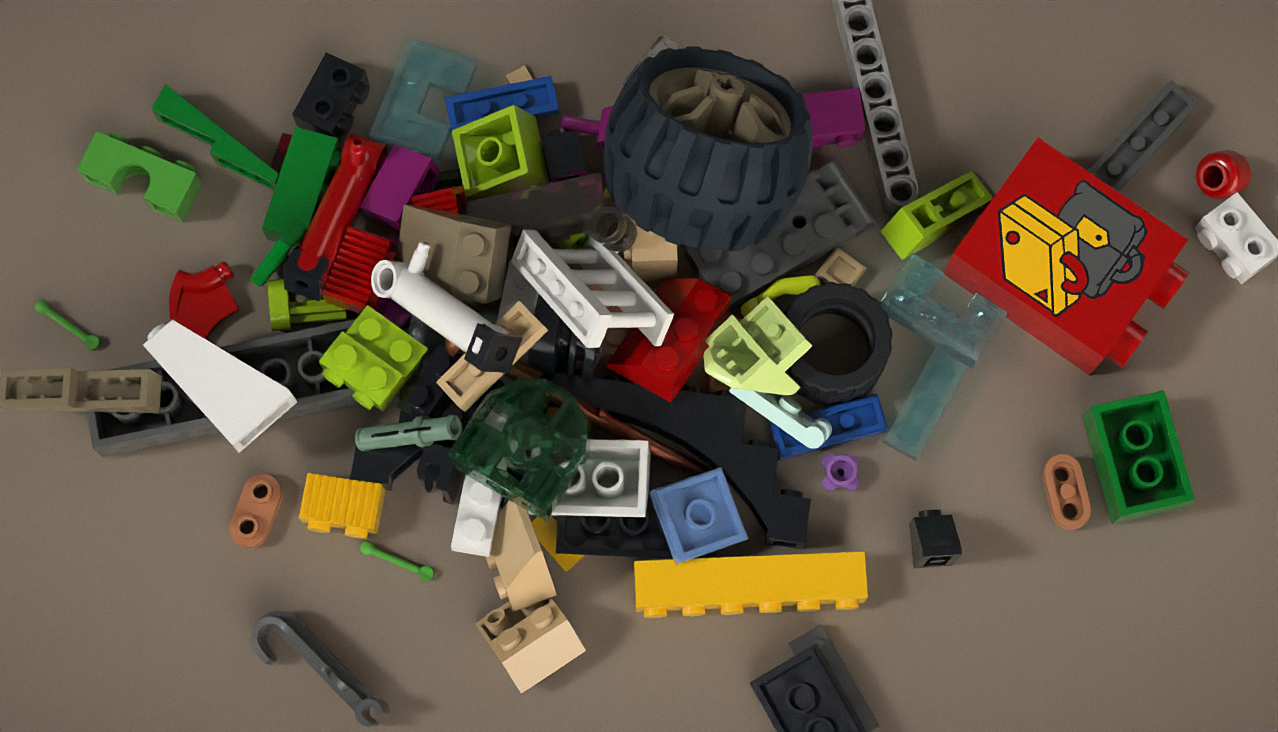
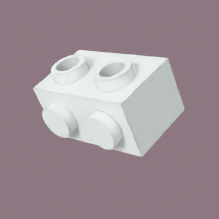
[1195,192,1278,285]

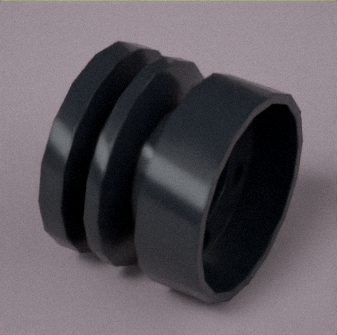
[528,294,605,380]

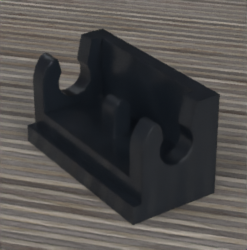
[417,443,466,505]

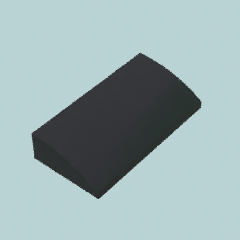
[556,481,709,559]

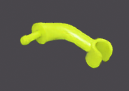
[741,275,822,317]

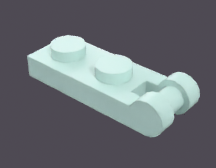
[729,388,832,448]

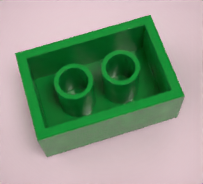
[1082,390,1195,524]

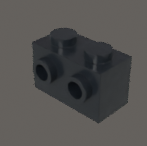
[292,52,370,140]

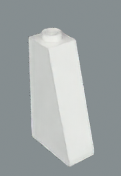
[143,320,297,453]

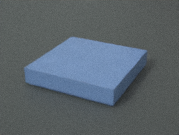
[649,467,748,564]

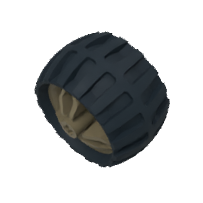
[603,46,813,252]

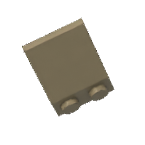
[396,204,512,304]

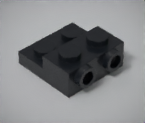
[397,344,507,450]

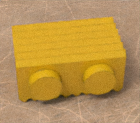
[299,473,385,539]

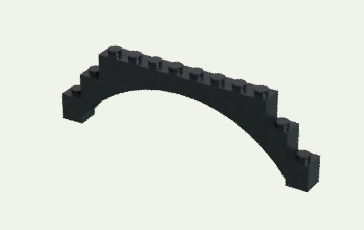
[350,354,811,550]

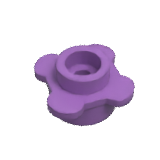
[822,454,860,491]

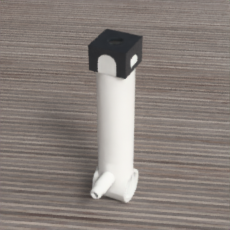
[371,241,522,373]

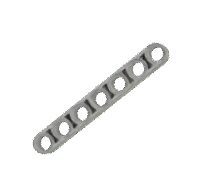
[832,0,918,216]

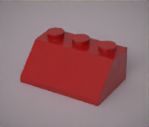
[607,279,731,403]

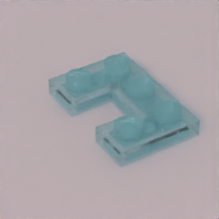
[369,38,477,163]
[879,254,1008,369]

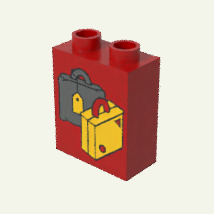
[943,137,1190,376]

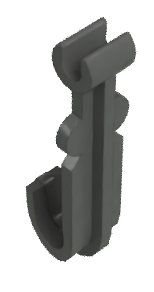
[250,611,390,727]

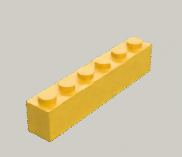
[634,552,868,618]

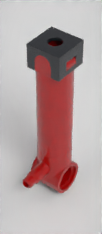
[283,133,388,301]

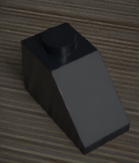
[909,509,962,568]

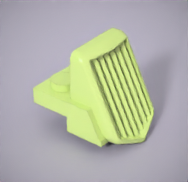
[703,296,812,395]

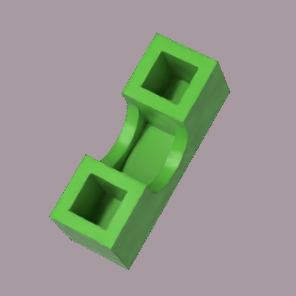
[77,131,203,223]

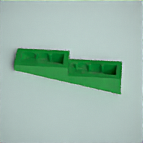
[151,84,279,190]

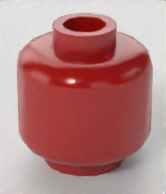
[1195,150,1251,200]

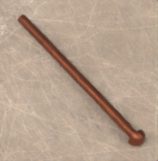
[445,339,713,476]

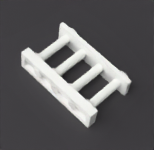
[511,230,674,348]

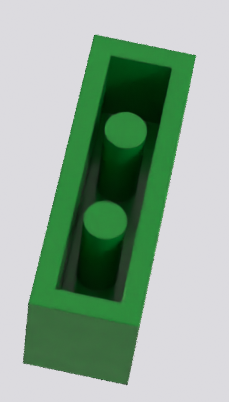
[262,127,342,247]

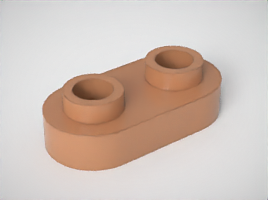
[1042,454,1091,530]
[229,474,283,549]

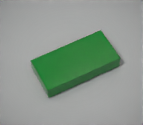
[249,217,307,287]

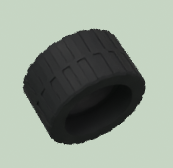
[784,282,893,406]

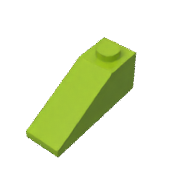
[880,171,993,260]

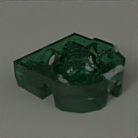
[447,379,591,522]

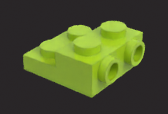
[319,305,429,412]

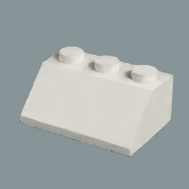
[528,438,651,517]

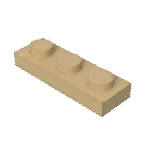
[436,301,548,412]

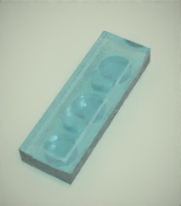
[883,344,970,461]

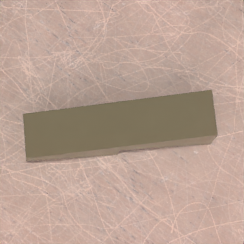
[0,367,162,413]

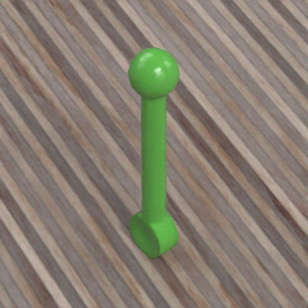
[35,300,101,351]
[359,540,434,582]

